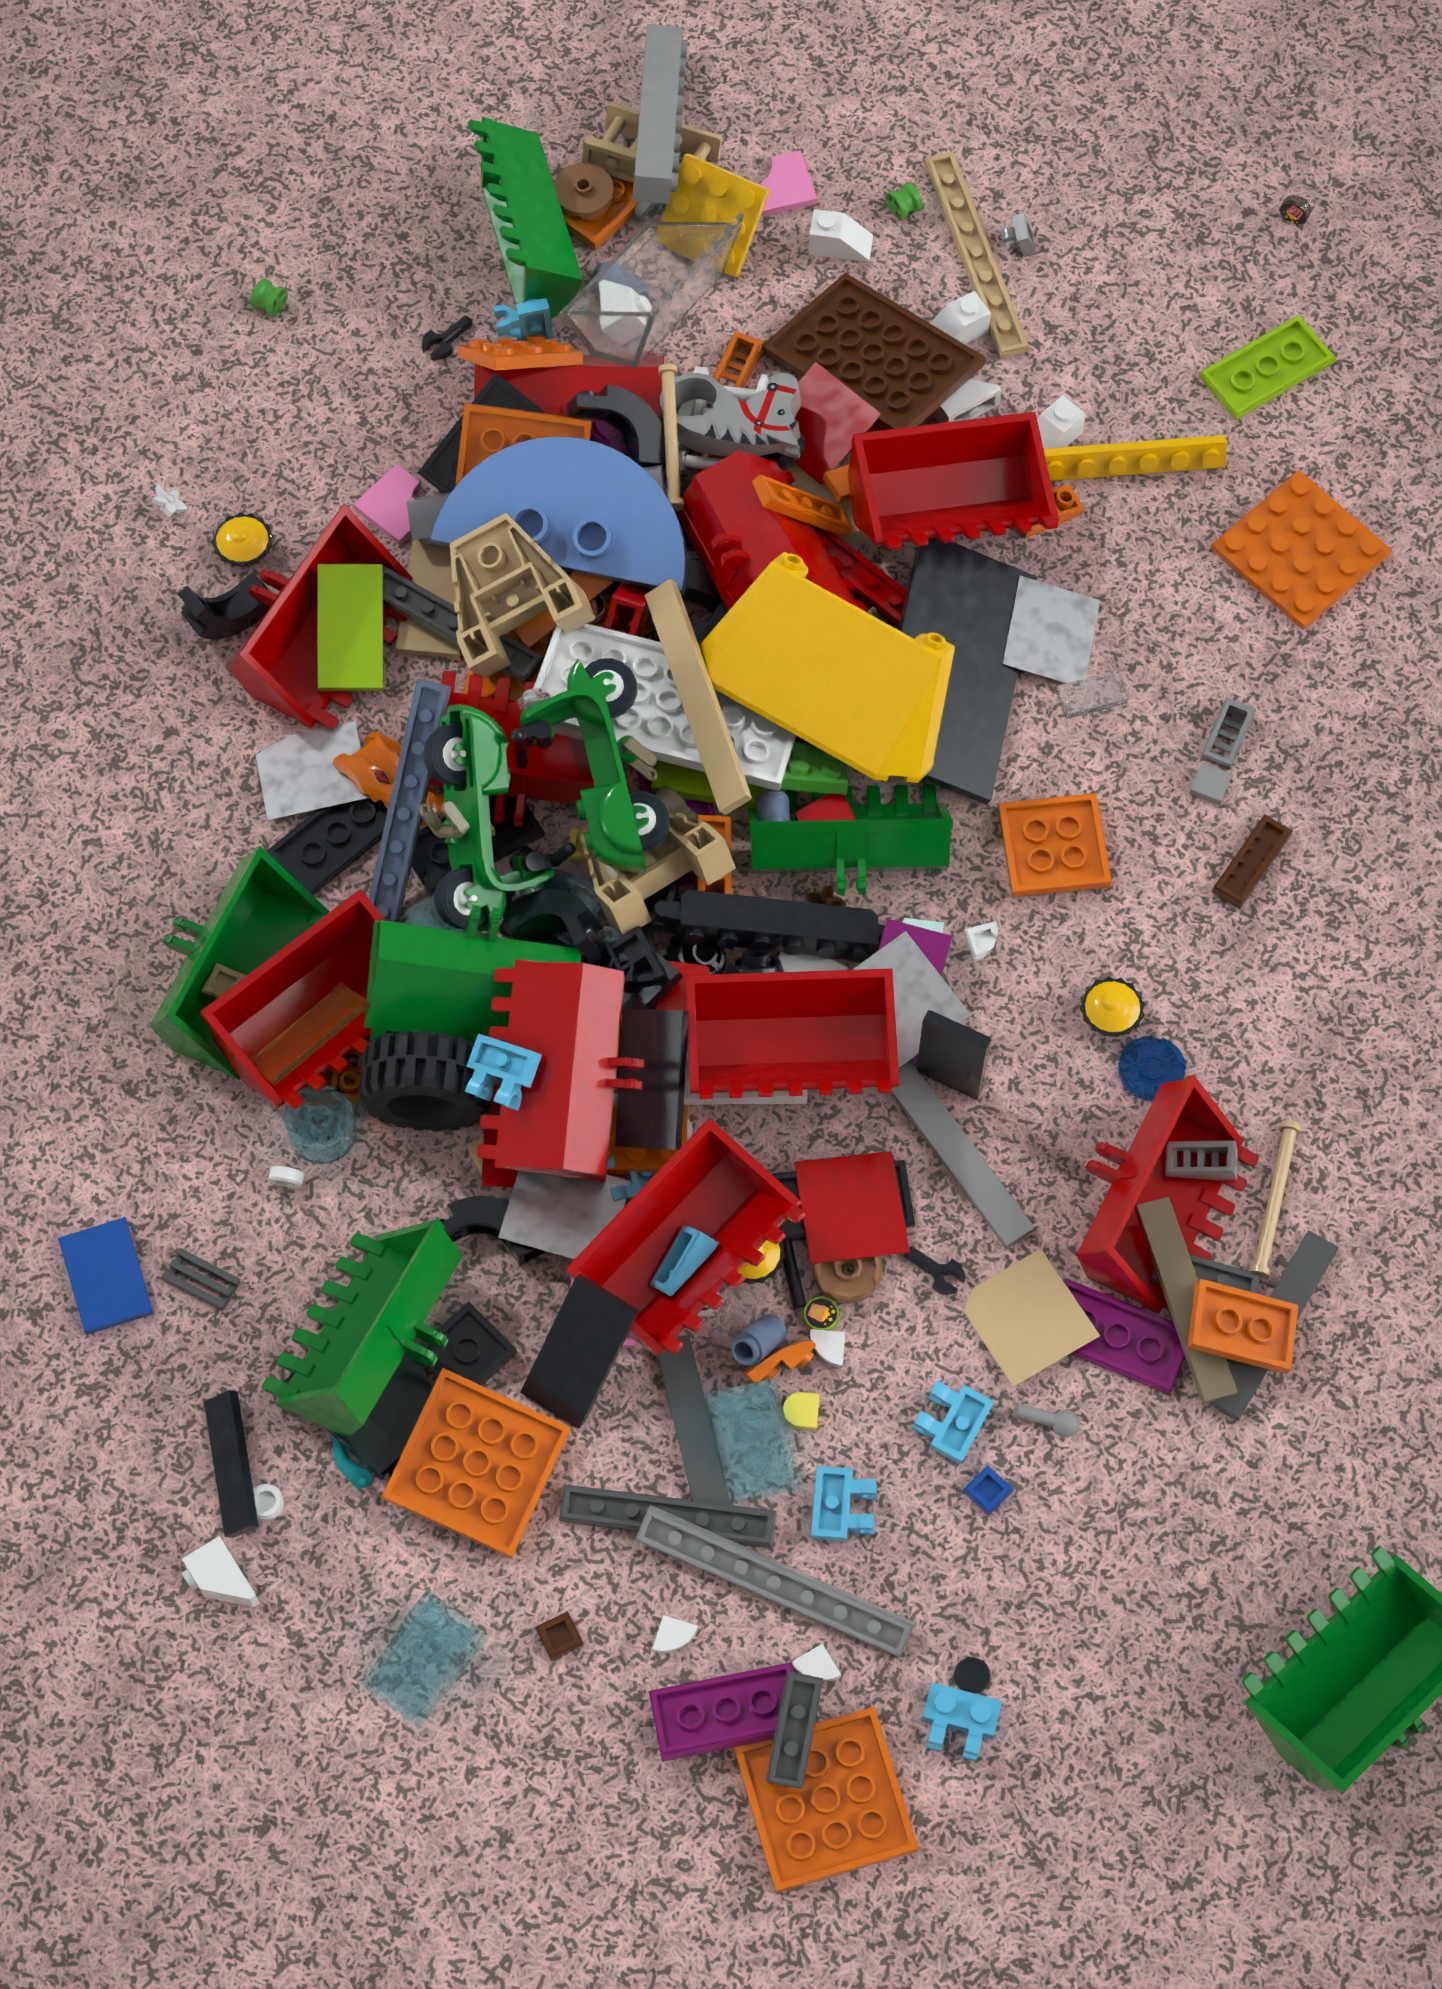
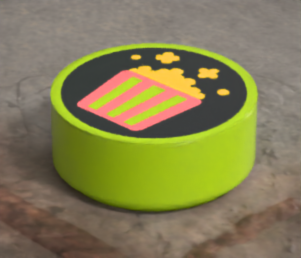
[804,1297,839,1331]

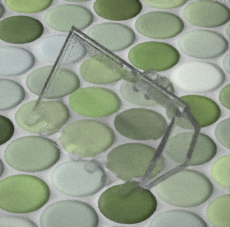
[558,212,744,368]

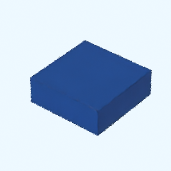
[963,1465,1014,1516]

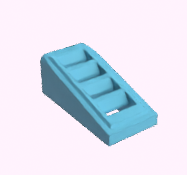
[650,1224,719,1296]

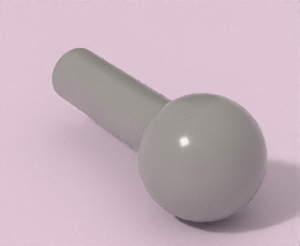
[1013,1403,1080,1437]

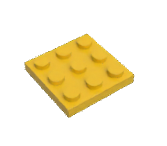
[654,153,770,277]

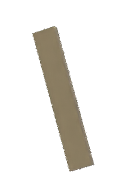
[1134,1197,1238,1405]

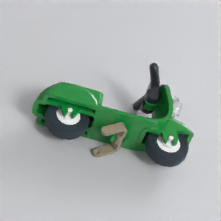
[510,658,670,872]
[418,704,576,931]

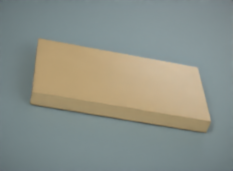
[396,539,461,659]

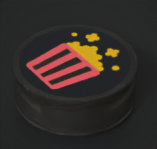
[1279,195,1312,226]

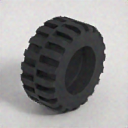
[358,1030,490,1132]

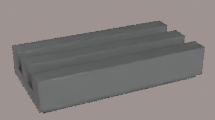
[162,1248,241,1311]

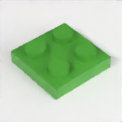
[781,742,849,795]

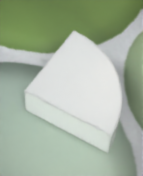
[964,921,998,962]
[810,1329,845,1369]
[652,1615,698,1653]
[792,1644,841,1682]

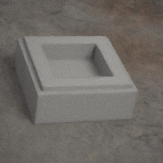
[1189,763,1232,805]

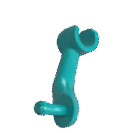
[330,1434,372,1489]

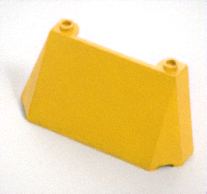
[699,552,955,783]

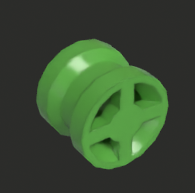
[886,182,923,221]
[250,278,288,317]

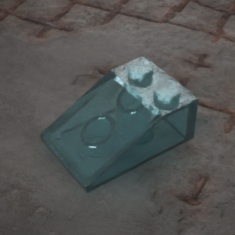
[706,1378,800,1505]
[362,1589,487,1729]

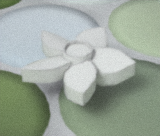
[151,484,187,517]

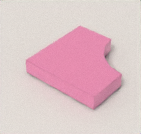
[759,150,817,217]
[353,464,420,545]

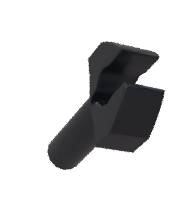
[422,316,472,360]
[904,1246,965,1295]

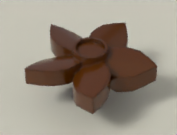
[807,885,846,906]

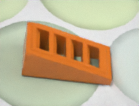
[713,330,764,388]

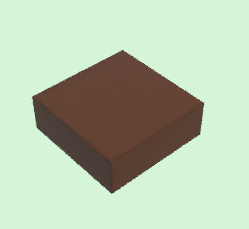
[535,1611,584,1661]

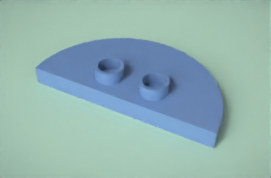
[430,437,688,596]

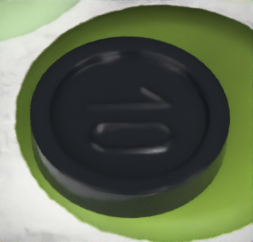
[954,1657,990,1694]

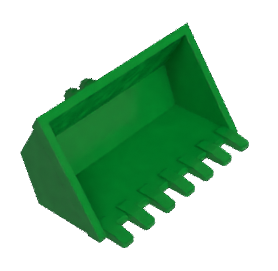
[468,117,583,319]
[748,784,953,895]
[150,846,330,1080]
[364,904,581,1043]
[262,1219,463,1438]
[1242,1546,1442,1792]

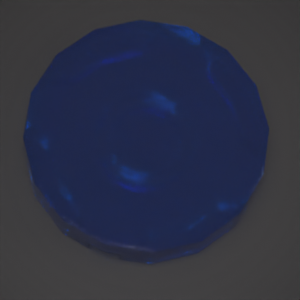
[1118,1036,1186,1101]

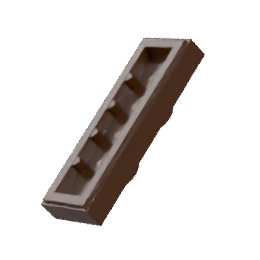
[1212,814,1293,909]

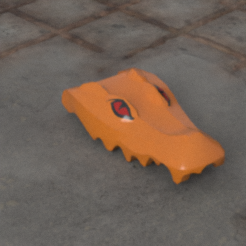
[333,732,445,825]

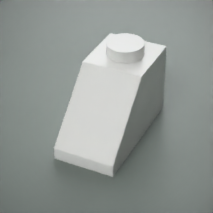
[809,209,873,262]
[599,280,652,345]
[930,291,991,344]
[932,379,1001,423]
[1037,395,1086,449]
[182,1536,259,1607]

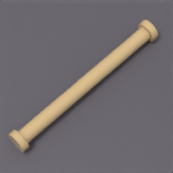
[658,364,684,511]
[1249,1120,1301,1279]

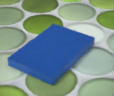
[58,1217,154,1335]

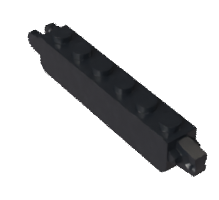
[649,890,885,962]

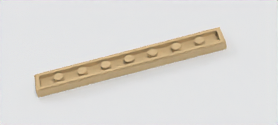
[924,151,1030,359]
[645,579,752,815]

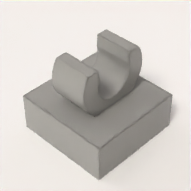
[1001,213,1037,256]

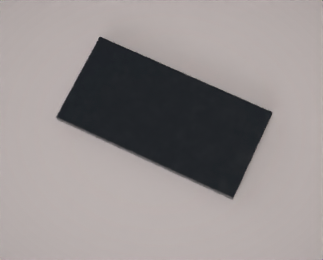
[898,537,1038,804]

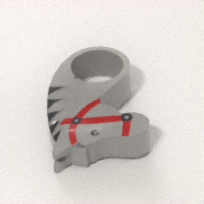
[660,373,801,458]

